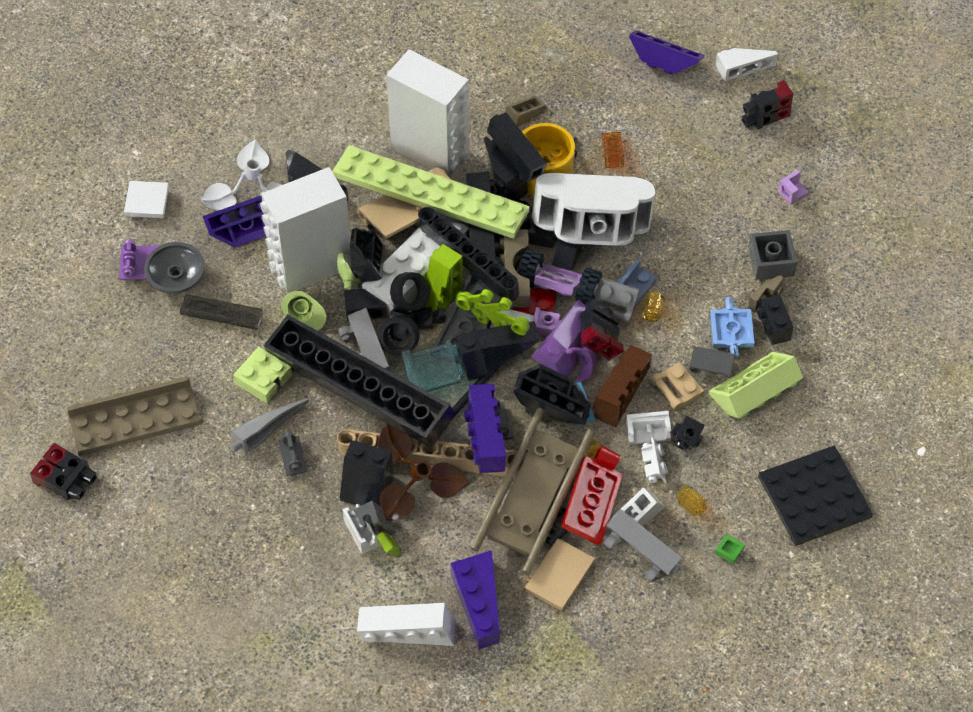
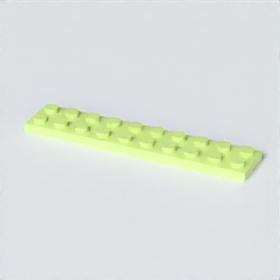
[332,145,529,239]

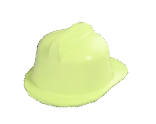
[281,291,326,331]

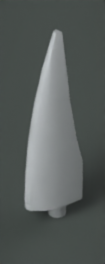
[230,399,309,453]

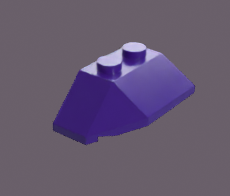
[629,30,705,74]
[202,196,266,247]

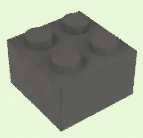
[748,230,797,280]

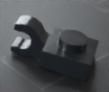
[411,307,446,330]

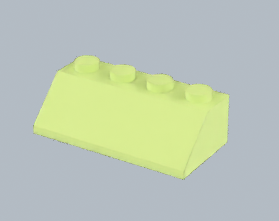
[709,352,803,418]

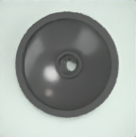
[144,242,205,294]

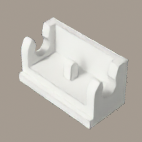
[626,411,671,445]
[342,504,381,554]

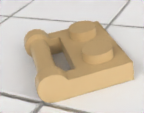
[650,362,704,411]

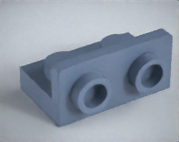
[616,259,657,308]

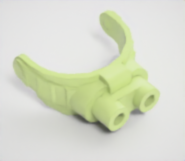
[337,253,361,290]

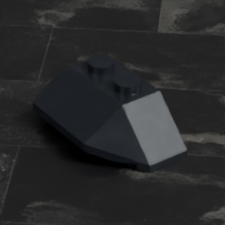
[286,150,348,201]
[350,228,385,282]
[513,364,591,425]

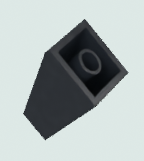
[340,440,394,507]

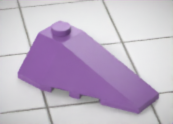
[531,300,585,377]

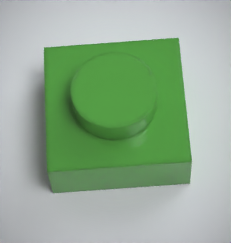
[715,534,745,564]

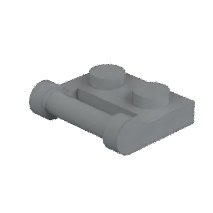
[594,278,640,324]

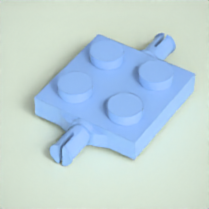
[710,297,754,359]

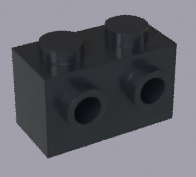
[757,295,793,345]

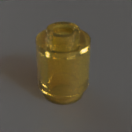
[643,291,665,322]
[676,485,707,516]

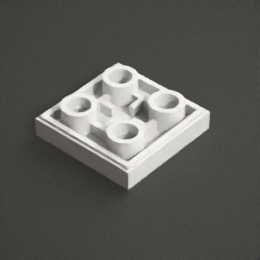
[124,181,169,218]

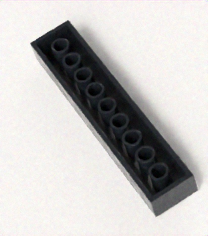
[264,314,456,449]

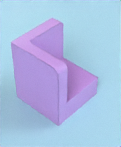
[778,170,808,205]

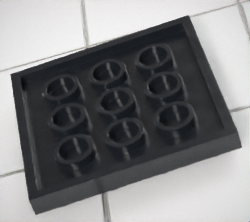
[758,445,873,546]

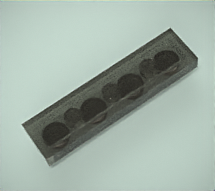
[180,294,264,330]

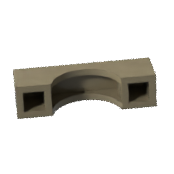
[500,230,530,307]

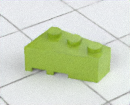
[424,244,463,312]

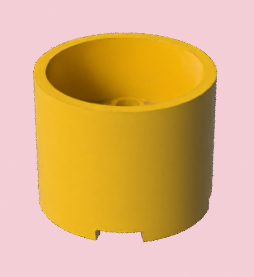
[522,123,575,196]

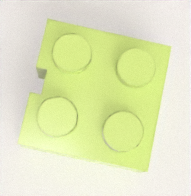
[233,347,292,403]

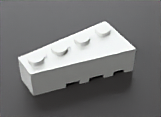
[357,603,456,646]

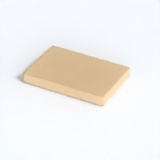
[525,538,595,611]

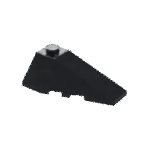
[456,321,541,381]

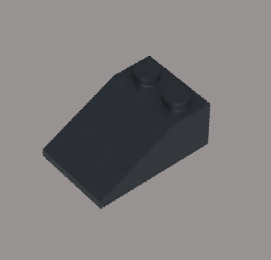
[484,136,528,202]

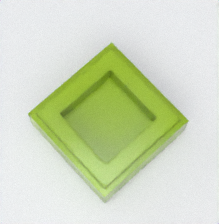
[377,532,401,557]

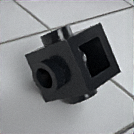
[671,415,705,451]

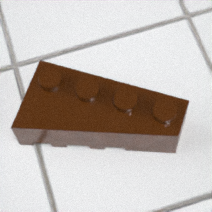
[592,345,653,427]

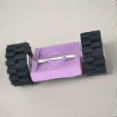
[518,249,602,305]

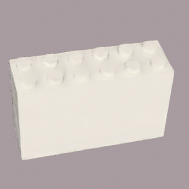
[386,49,471,177]
[260,167,351,294]

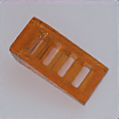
[601,132,624,168]

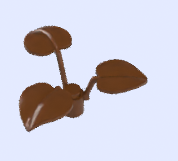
[378,424,468,521]

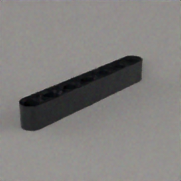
[418,207,519,301]

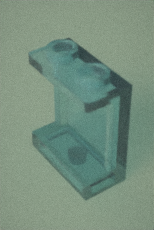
[402,339,464,392]

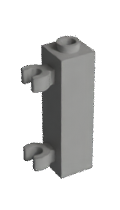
[338,308,392,372]
[603,508,682,582]

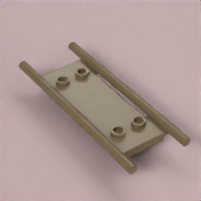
[471,407,595,575]

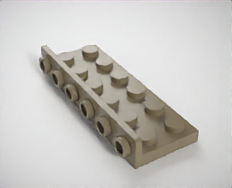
[67,377,201,456]

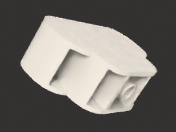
[532,173,655,246]

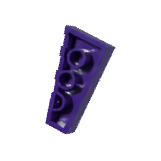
[464,384,506,473]
[451,550,500,649]

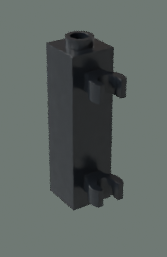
[487,112,547,183]

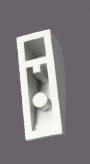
[715,48,778,81]
[604,487,665,547]

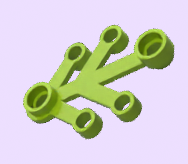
[456,289,530,335]

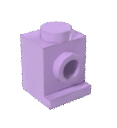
[533,307,561,338]

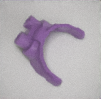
[565,347,598,383]

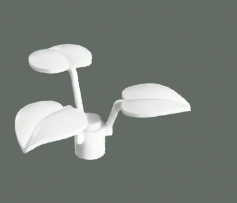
[201,140,282,211]

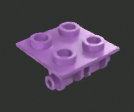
[119,239,161,280]

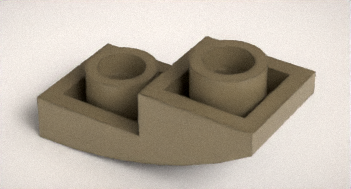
[748,275,784,312]

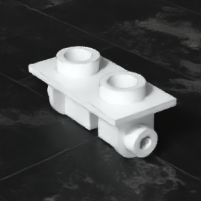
[641,437,668,483]

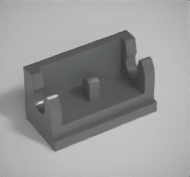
[689,346,734,378]
[353,501,396,535]

